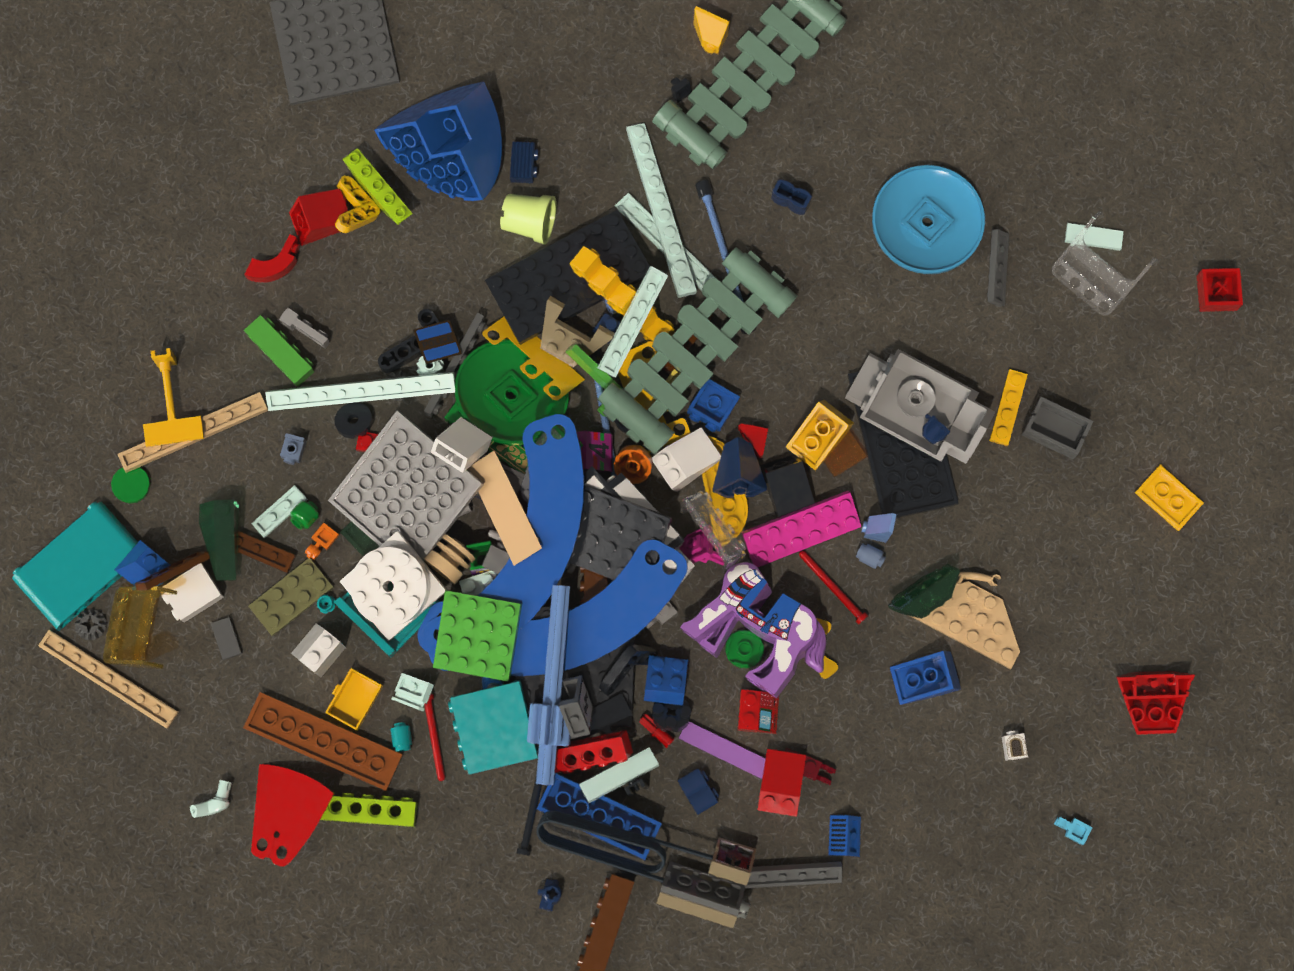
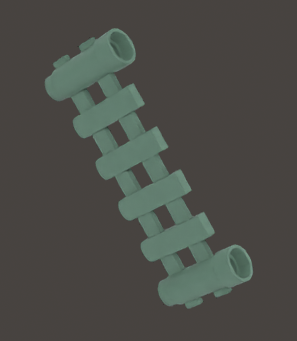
[652,0,847,169]
[597,247,798,455]

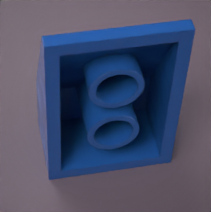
[890,651,961,705]

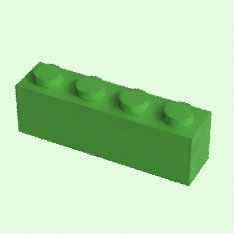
[244,315,314,387]

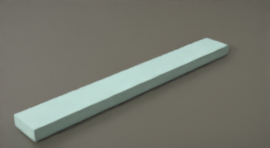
[615,193,717,291]

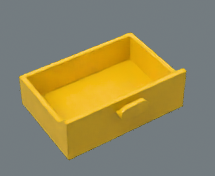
[325,668,383,731]

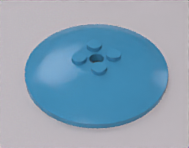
[872,165,985,274]

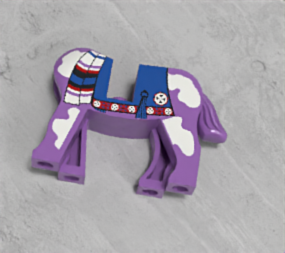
[680,562,826,699]

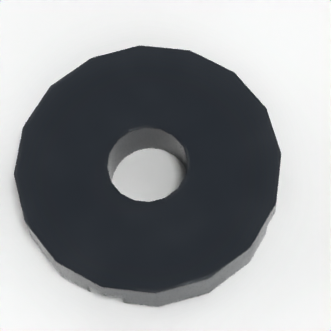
[334,403,373,439]

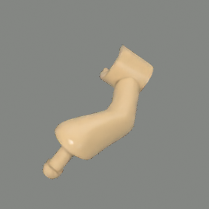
[955,572,1001,586]

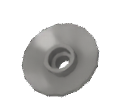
[897,379,935,417]

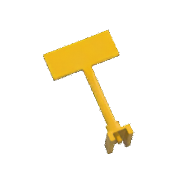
[143,348,204,447]

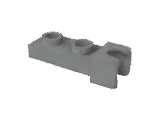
[279,308,330,349]

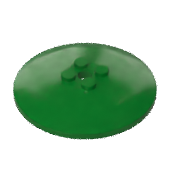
[455,339,569,445]

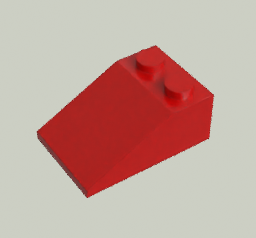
[758,748,806,817]

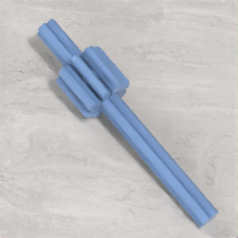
[527,585,570,785]

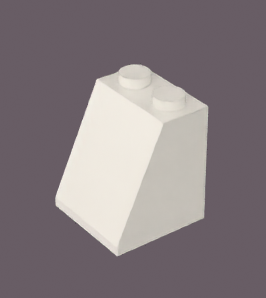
[291,623,346,677]

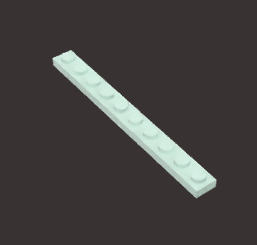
[626,123,697,298]
[265,372,455,411]

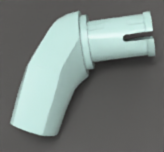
[190,780,232,818]

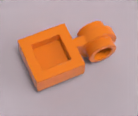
[305,523,339,560]

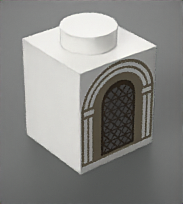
[1002,731,1028,761]

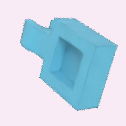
[1054,817,1092,845]

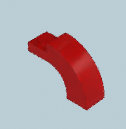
[244,234,300,282]

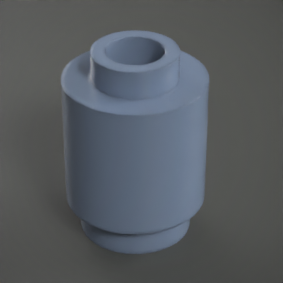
[856,543,886,569]

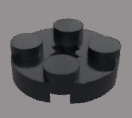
[652,699,692,732]

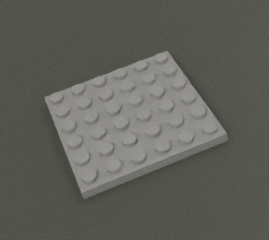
[328,411,484,561]

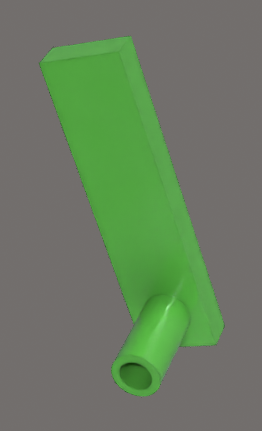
[565,344,623,417]

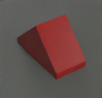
[738,423,768,460]

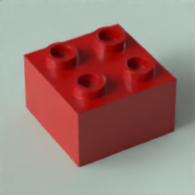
[1197,268,1243,312]

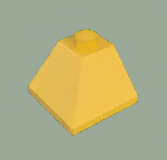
[694,6,729,54]

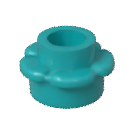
[317,594,335,614]

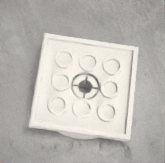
[340,531,447,641]

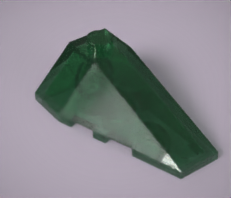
[199,500,239,581]

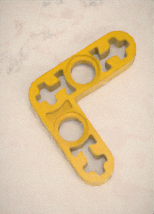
[335,176,380,233]

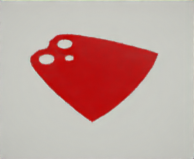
[251,764,334,867]

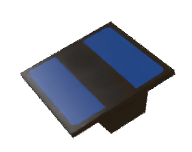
[413,320,462,364]

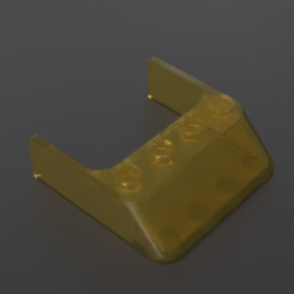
[103,586,178,669]

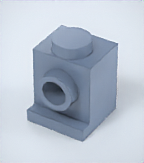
[280,433,307,465]

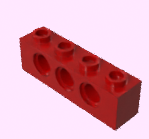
[555,730,633,774]

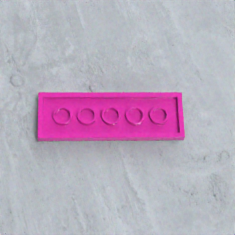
[741,491,861,568]

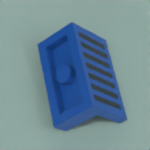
[829,815,861,857]

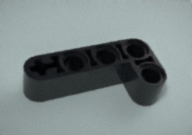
[378,309,440,374]

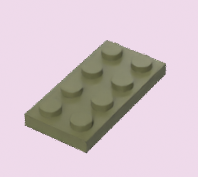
[248,558,334,637]

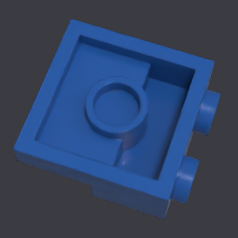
[687,379,740,432]

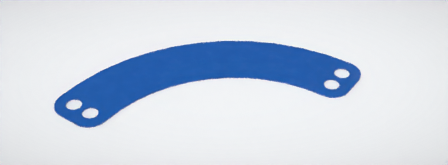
[424,414,584,671]
[418,540,687,676]

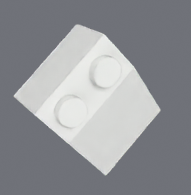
[652,428,721,492]

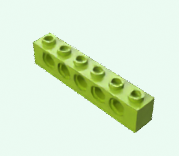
[320,792,417,827]

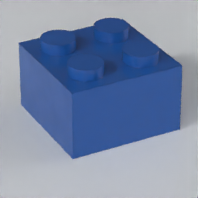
[644,655,688,705]

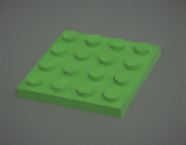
[433,590,522,681]

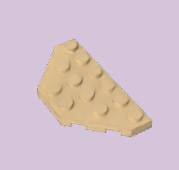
[907,581,1020,669]

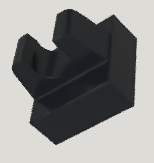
[670,77,692,103]

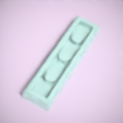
[579,748,659,803]

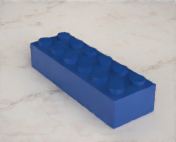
[537,773,662,860]

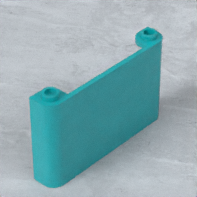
[12,502,138,631]

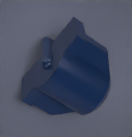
[922,414,950,444]
[537,879,561,912]

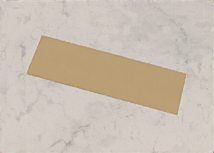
[468,451,542,566]

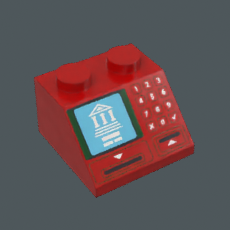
[737,689,779,734]

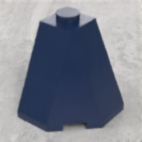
[713,437,767,498]

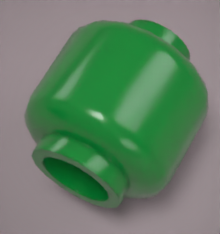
[290,501,319,529]

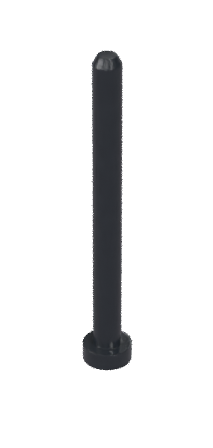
[516,774,542,856]

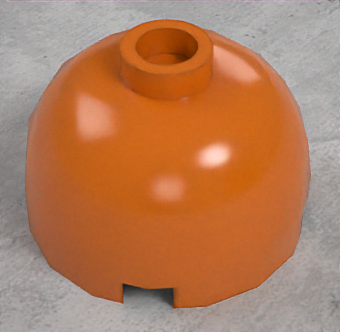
[614,445,653,484]

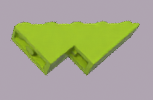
[343,148,412,225]

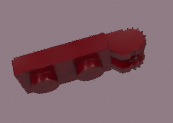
[785,747,836,785]

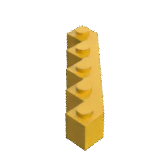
[569,246,675,342]

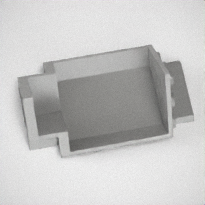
[845,349,995,464]

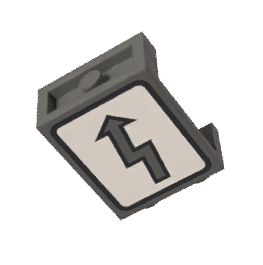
[559,675,594,738]

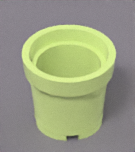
[500,194,556,244]

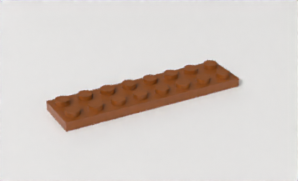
[243,692,403,791]

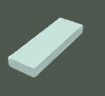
[1065,223,1123,251]
[251,485,308,538]

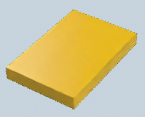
[1135,465,1204,531]

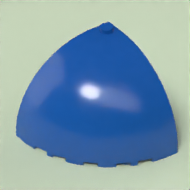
[374,82,502,201]

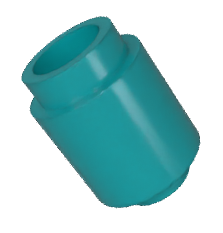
[390,722,412,752]

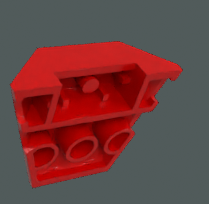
[1116,671,1195,735]

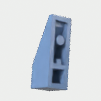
[861,513,897,543]

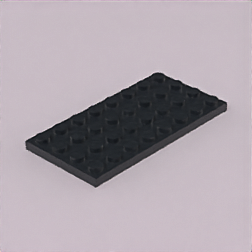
[485,209,650,345]
[847,358,959,518]
[517,466,672,580]

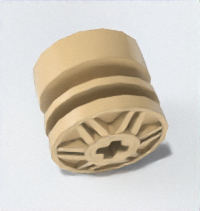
[423,534,475,585]

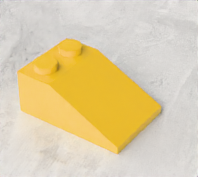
[786,400,854,471]

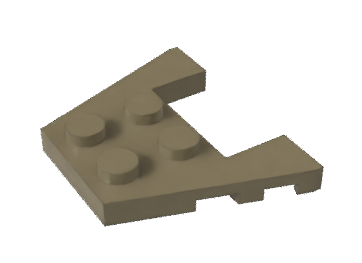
[540,296,615,367]

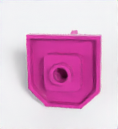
[679,524,728,566]

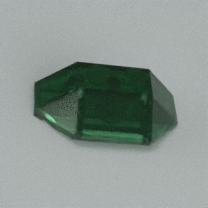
[888,564,960,619]

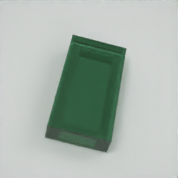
[340,521,379,557]

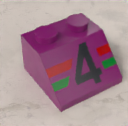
[576,431,613,474]

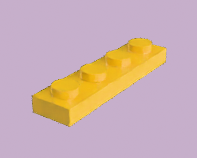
[989,369,1028,446]

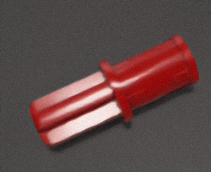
[639,714,674,748]

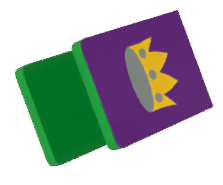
[466,541,492,575]

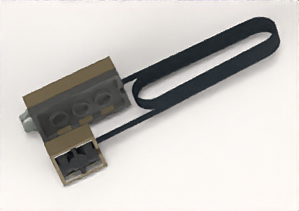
[536,811,757,928]

